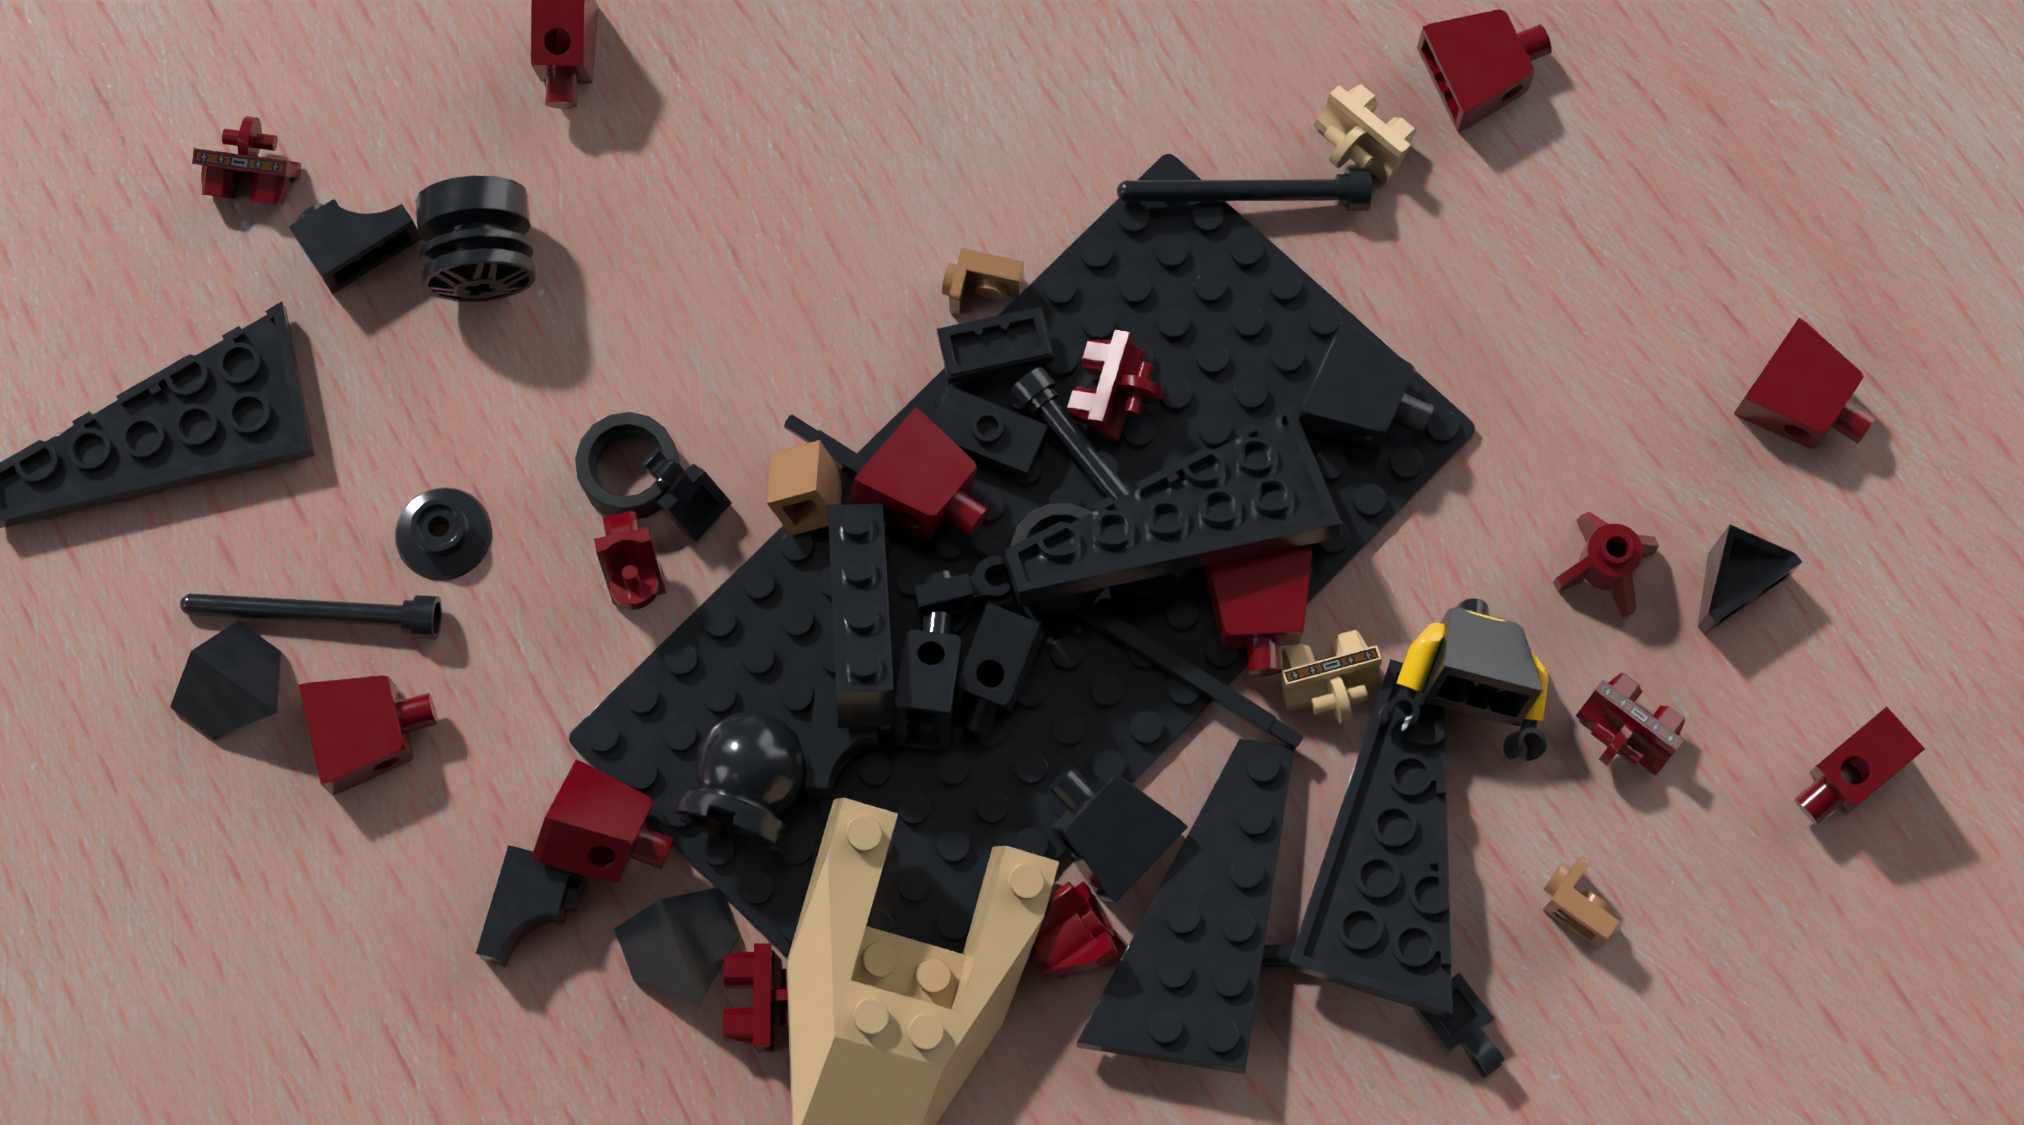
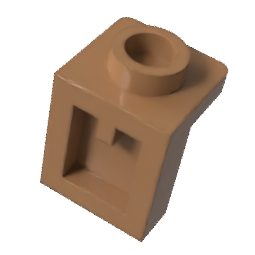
[942,248,1024,315]
[1542,856,1620,949]

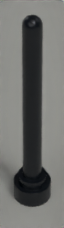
[1117,168,1372,211]
[1009,367,1192,582]
[180,593,442,640]

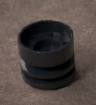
[415,175,536,302]

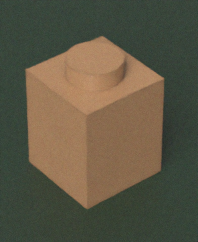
[767,440,843,536]

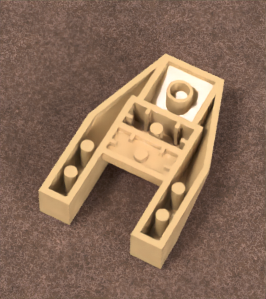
[786,798,1059,1125]

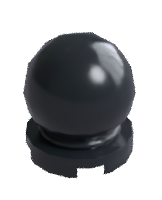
[675,710,806,852]

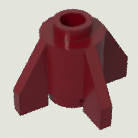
[1553,512,1659,617]
[1030,881,1129,979]

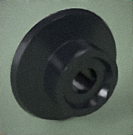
[395,487,492,580]

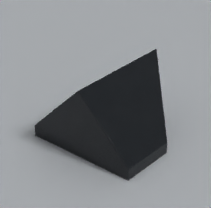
[1698,524,1802,635]
[170,621,283,740]
[614,887,739,1003]

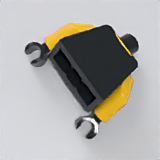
[1379,598,1549,761]

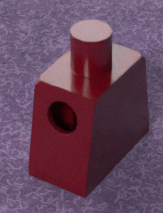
[531,0,598,109]
[1417,9,1552,132]
[1734,318,1876,449]
[849,407,989,541]
[1204,545,1312,676]
[298,675,438,795]
[1794,706,1925,825]
[531,759,674,883]

